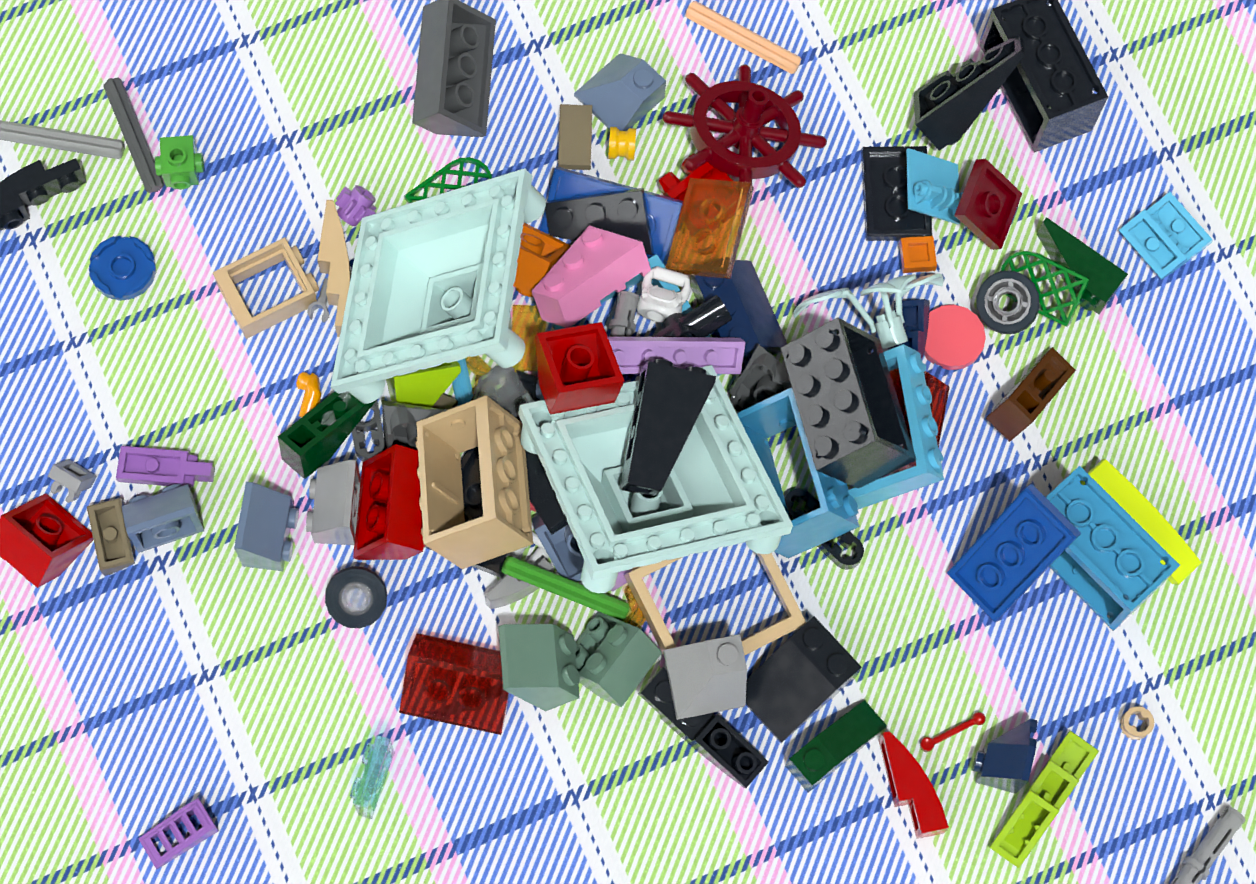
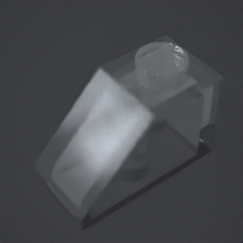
[471,365,535,417]

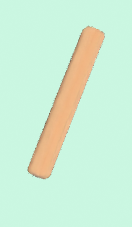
[686,1,801,74]

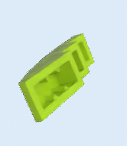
[989,730,1099,868]

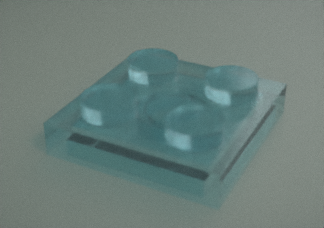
[350,735,395,819]

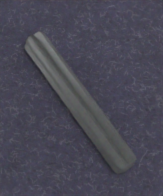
[103,78,164,193]

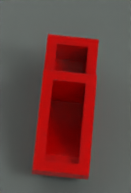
[878,731,949,839]

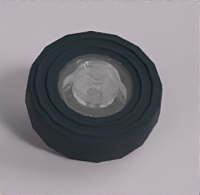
[325,566,387,629]

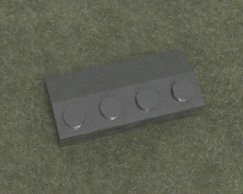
[412,0,496,137]

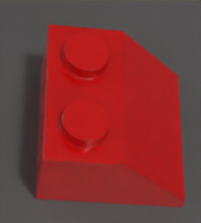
[535,322,624,415]
[0,493,93,588]

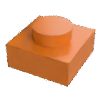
[899,236,937,273]

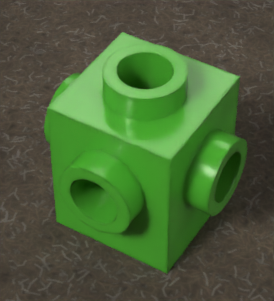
[155,135,204,190]

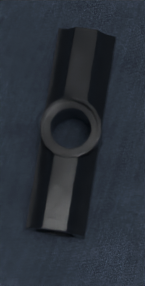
[651,295,732,337]

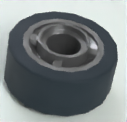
[976,271,1039,334]

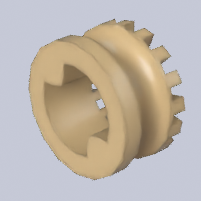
[1120,706,1154,740]

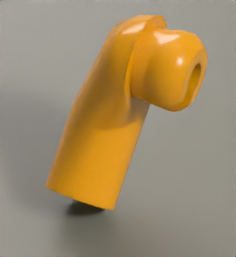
[296,372,321,417]

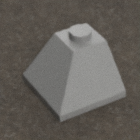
[663,634,747,720]

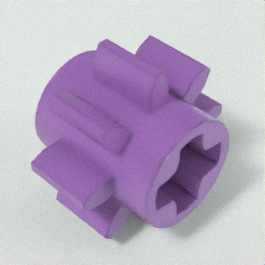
[335,185,377,226]

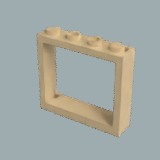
[624,553,806,656]

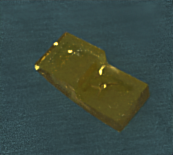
[510,305,546,372]

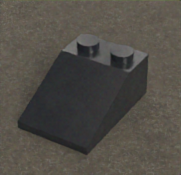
[746,616,862,744]

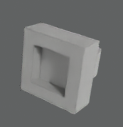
[48,459,97,503]

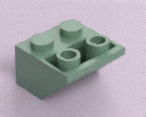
[575,612,662,708]

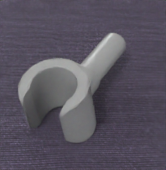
[307,278,329,322]

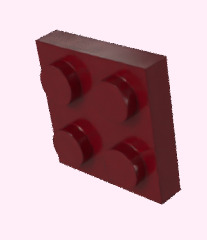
[954,159,1022,250]

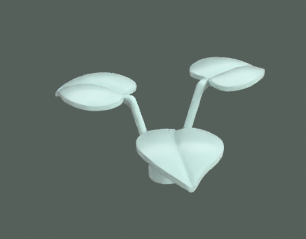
[793,273,944,349]

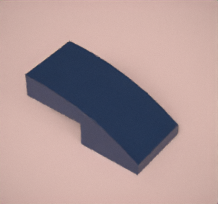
[888,299,930,359]

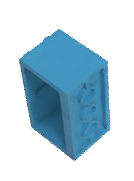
[737,387,860,559]
[1046,466,1180,631]

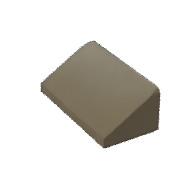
[87,498,135,576]

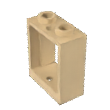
[213,237,319,339]

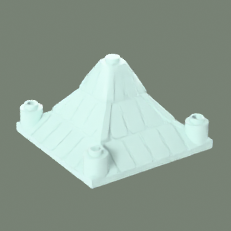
[330,168,546,404]
[518,365,793,593]

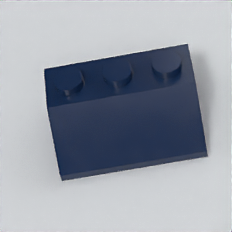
[690,259,787,366]

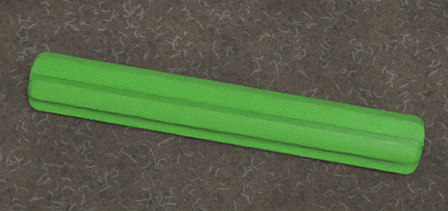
[502,556,630,620]

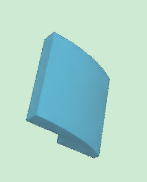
[1119,192,1213,280]

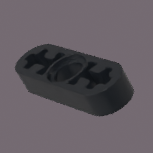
[785,489,864,570]

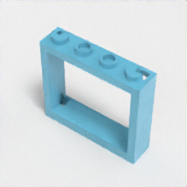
[819,344,944,509]

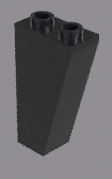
[620,359,716,497]

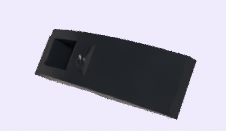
[0,158,87,231]
[638,667,769,788]

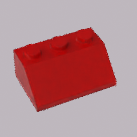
[353,444,425,560]

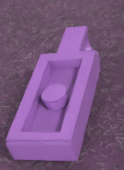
[116,446,215,487]

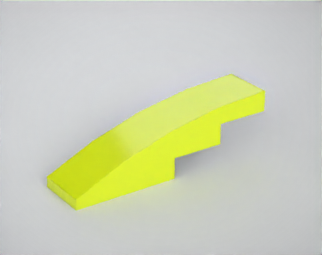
[1080,459,1202,585]

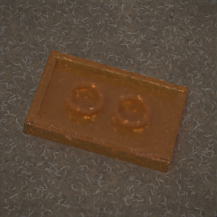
[666,178,754,279]

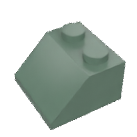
[498,624,580,712]

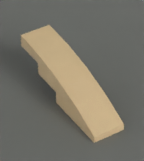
[317,200,352,337]

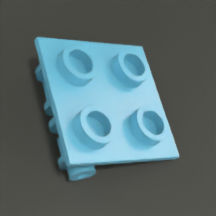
[906,148,963,224]

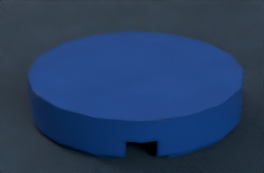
[89,236,156,301]

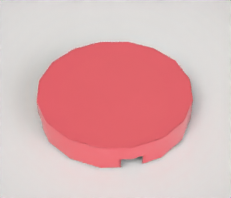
[924,304,986,370]

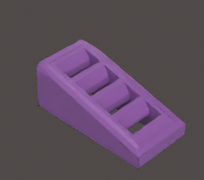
[138,798,219,869]

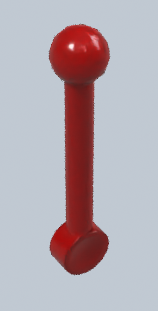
[920,712,986,752]

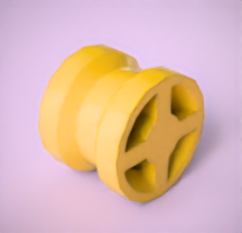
[608,127,636,161]

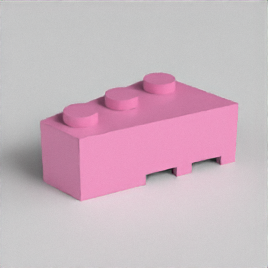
[532,225,651,328]

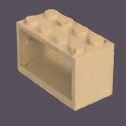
[416,395,533,569]

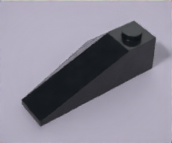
[914,34,1025,151]

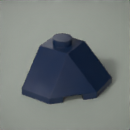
[972,719,1037,794]

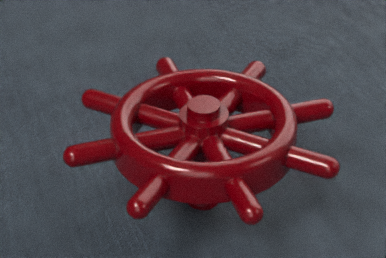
[663,64,827,198]

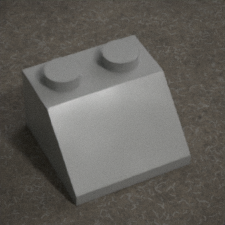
[306,460,361,545]

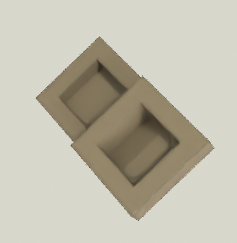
[558,104,592,170]

